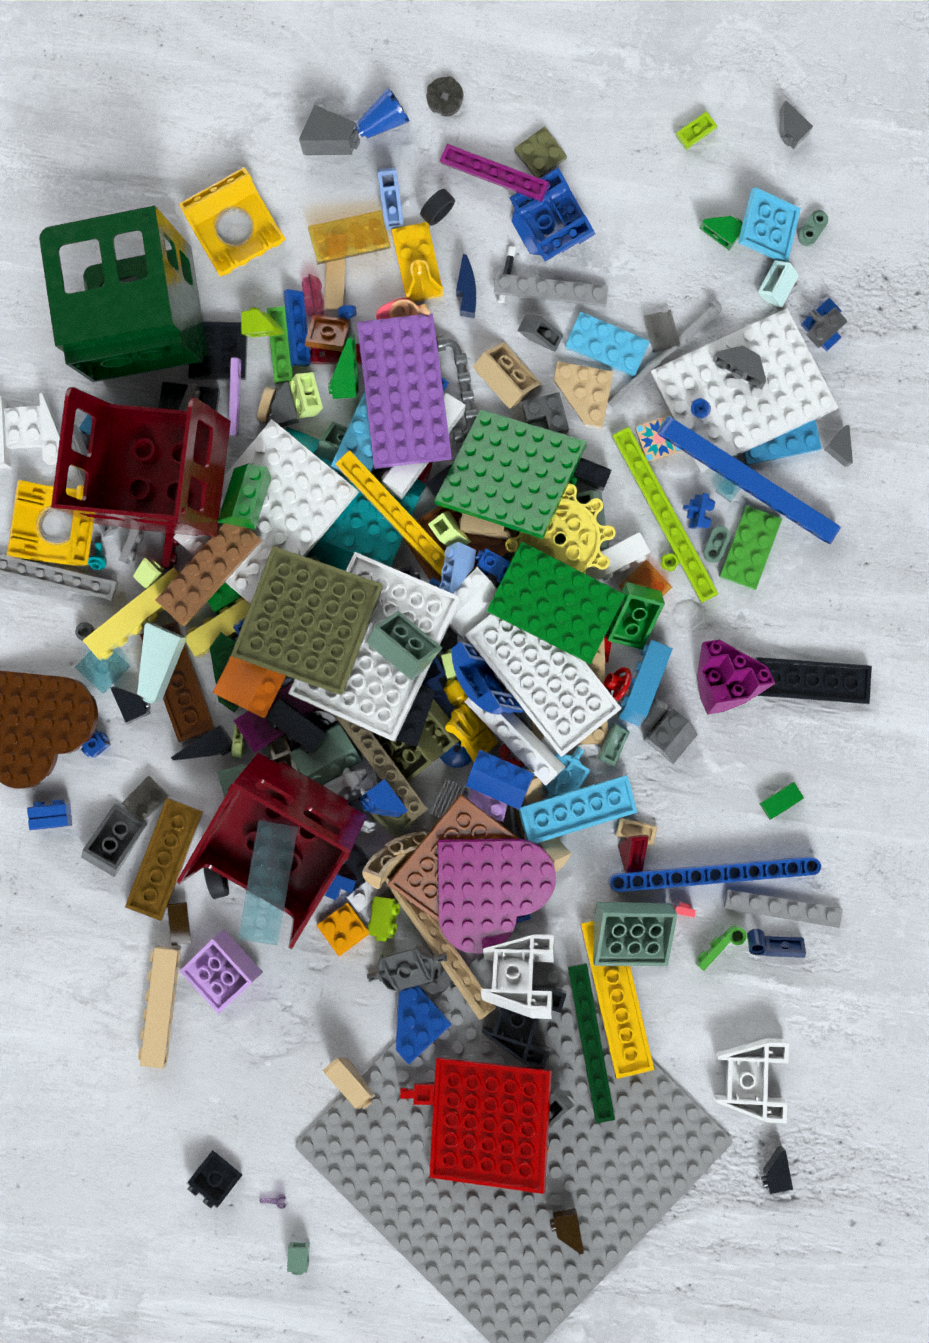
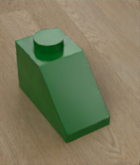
[699,216,743,251]

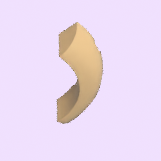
[514,769,571,872]
[362,831,428,889]

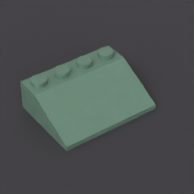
[593,902,678,966]

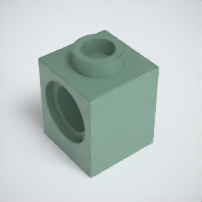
[287,1242,310,1275]

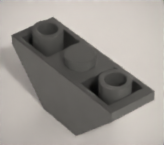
[712,346,767,390]

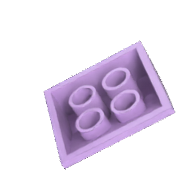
[180,930,263,1014]

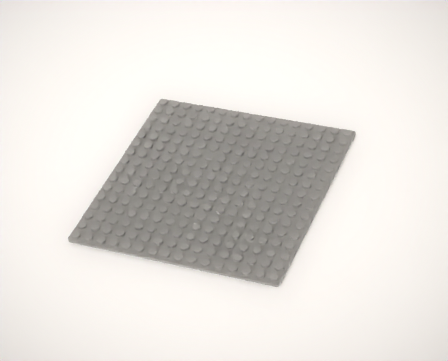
[295,927,732,1343]

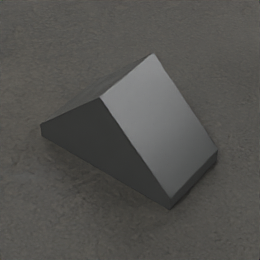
[824,425,853,467]

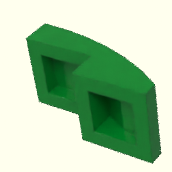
[759,782,804,820]

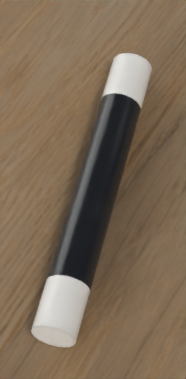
[497,246,516,303]

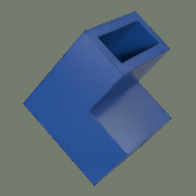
[325,873,357,900]

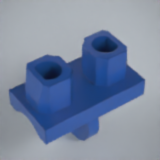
[683,493,715,529]

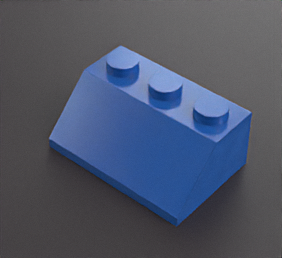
[466,750,535,810]

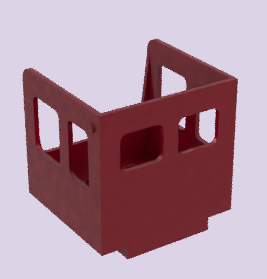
[51,387,231,537]
[176,752,367,950]

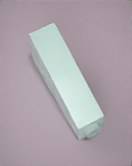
[137,623,187,704]

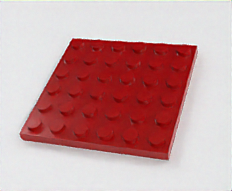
[429,1057,552,1194]

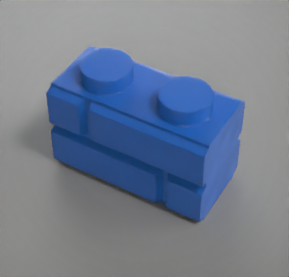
[27,799,72,830]

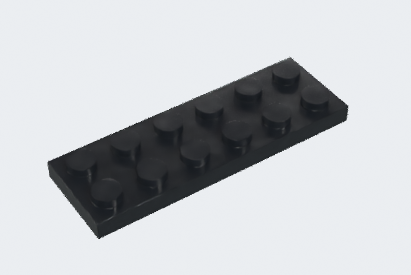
[755,657,872,704]

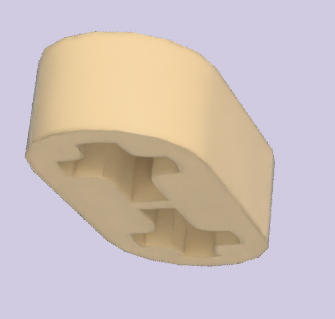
[257,386,276,423]

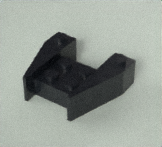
[482,985,567,1069]

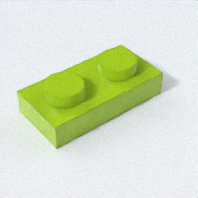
[675,111,718,150]

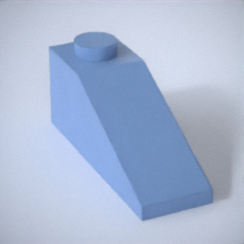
[377,167,404,230]

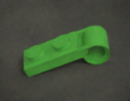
[695,926,747,971]

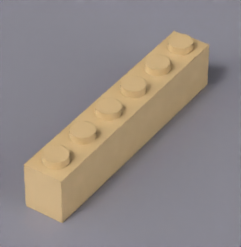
[138,946,181,1069]

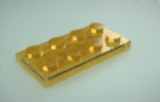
[308,210,391,265]

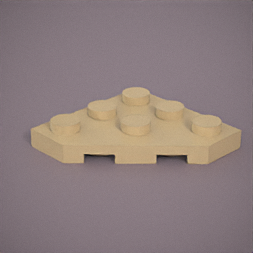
[554,361,613,428]

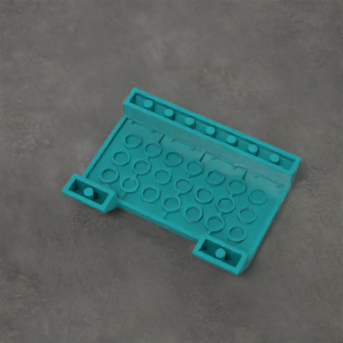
[285,427,426,571]

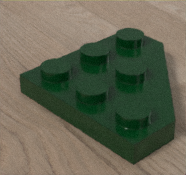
[210,632,240,713]

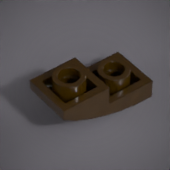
[167,902,191,946]

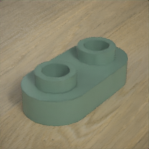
[798,210,828,246]
[703,526,730,563]

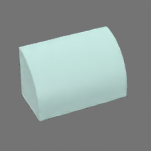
[758,260,799,308]

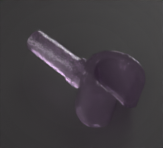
[259,1194,287,1209]

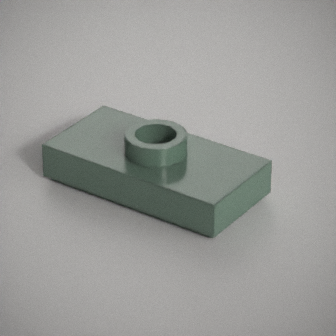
[597,723,630,766]

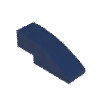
[456,254,476,318]

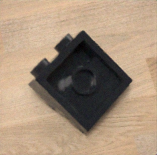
[186,1150,243,1209]

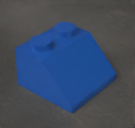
[359,779,408,817]

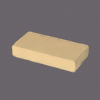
[615,817,658,845]

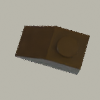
[550,1208,584,1254]

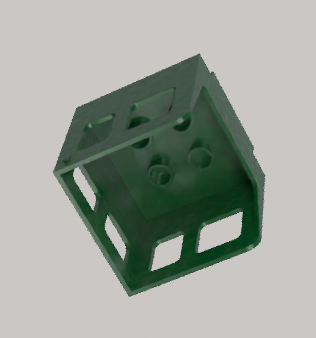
[39,205,208,382]

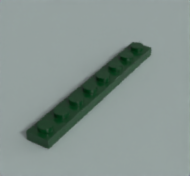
[568,963,615,1124]

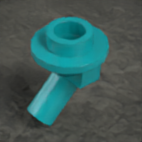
[88,542,107,570]

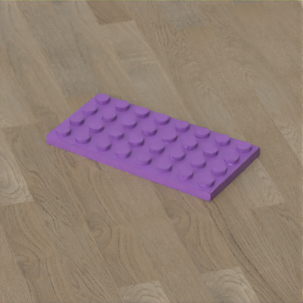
[357,313,452,469]

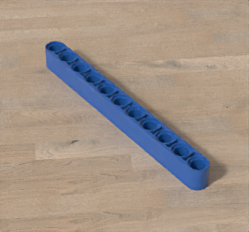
[657,416,841,544]
[609,857,821,892]

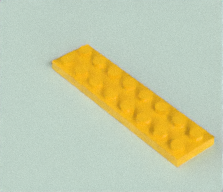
[580,920,654,1079]

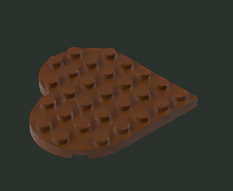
[0,670,98,789]

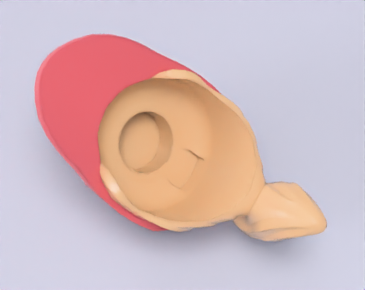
[376,298,431,320]

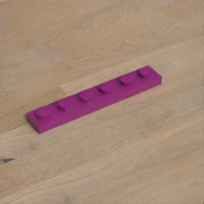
[440,144,550,202]

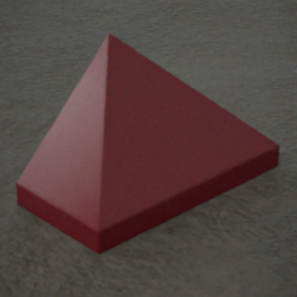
[618,835,649,873]

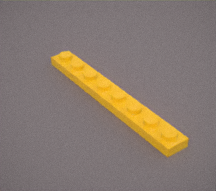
[335,450,445,577]

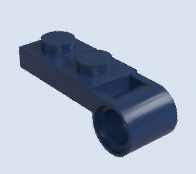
[747,929,806,958]

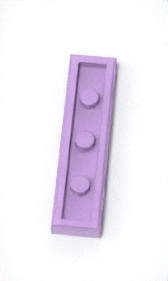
[229,358,241,436]

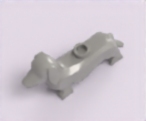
[322,768,368,796]

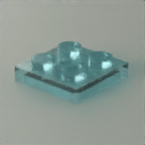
[75,650,130,694]

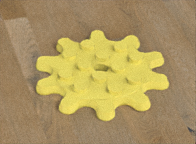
[505,484,616,574]

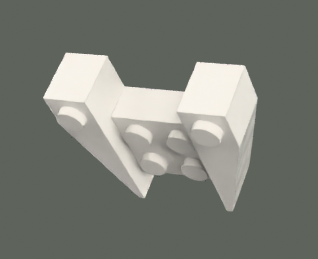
[0,393,61,468]
[481,935,554,1019]
[714,1038,789,1123]

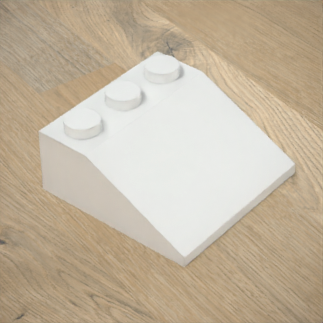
[449,567,497,644]

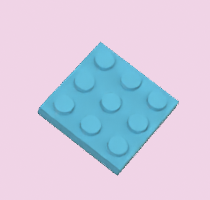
[738,187,801,262]

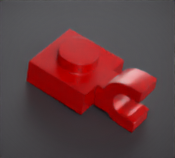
[400,1083,434,1105]

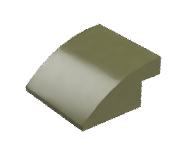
[371,684,460,782]

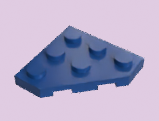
[396,985,453,1065]

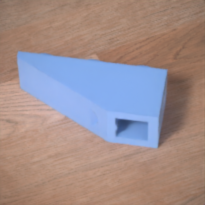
[439,542,476,594]

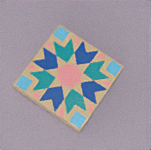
[635,415,682,463]

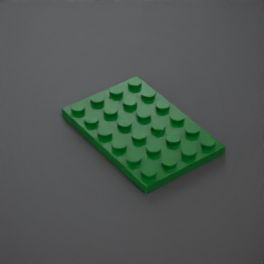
[486,542,625,664]

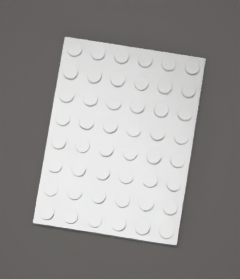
[650,308,838,473]
[173,419,359,604]
[288,552,461,742]

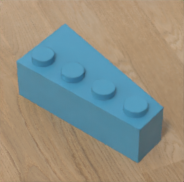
[618,640,673,726]

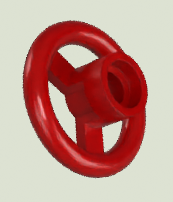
[604,667,632,702]

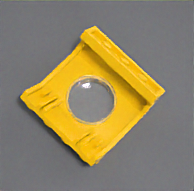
[178,167,286,277]
[6,480,94,566]

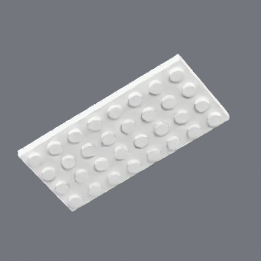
[465,614,622,757]

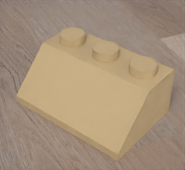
[472,342,542,409]

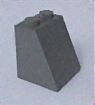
[299,105,360,155]
[644,709,698,764]

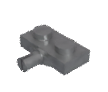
[806,307,848,348]

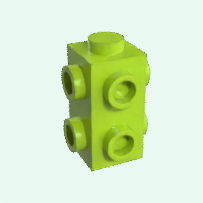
[368,896,400,942]

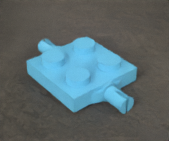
[542,746,590,799]

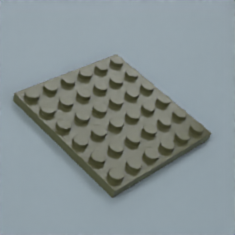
[231,546,384,696]

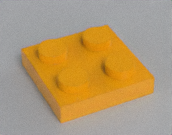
[316,902,369,956]

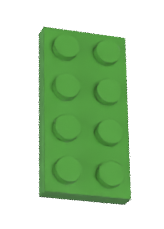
[719,505,782,590]

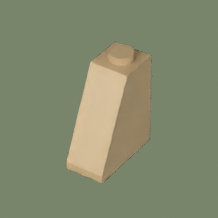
[459,513,518,540]
[322,1058,375,1109]

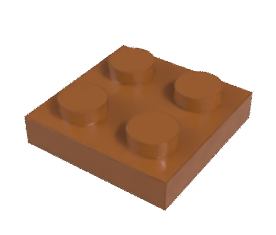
[305,314,350,352]

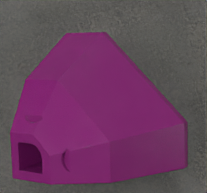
[697,639,775,715]

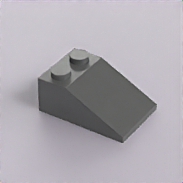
[81,804,148,877]

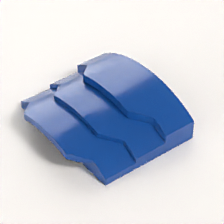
[510,168,596,262]
[452,642,524,715]

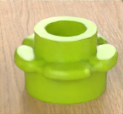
[660,553,679,572]

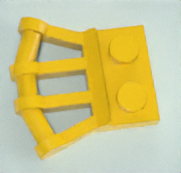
[445,703,498,762]

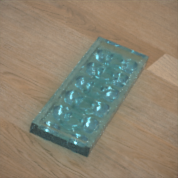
[238,820,298,946]

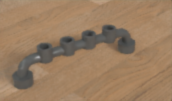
[436,335,477,444]

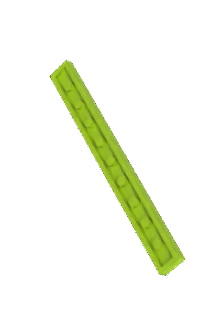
[612,427,719,603]

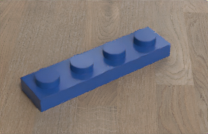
[283,289,311,367]

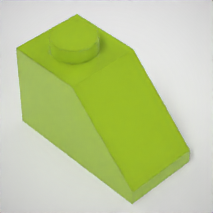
[241,307,284,338]

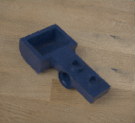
[422,657,458,724]

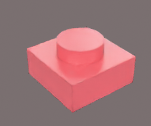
[674,902,696,918]

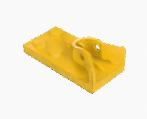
[391,222,444,302]

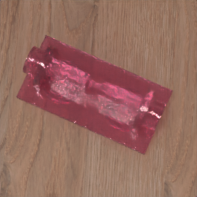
[301,274,325,316]

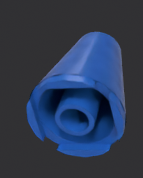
[357,88,410,139]

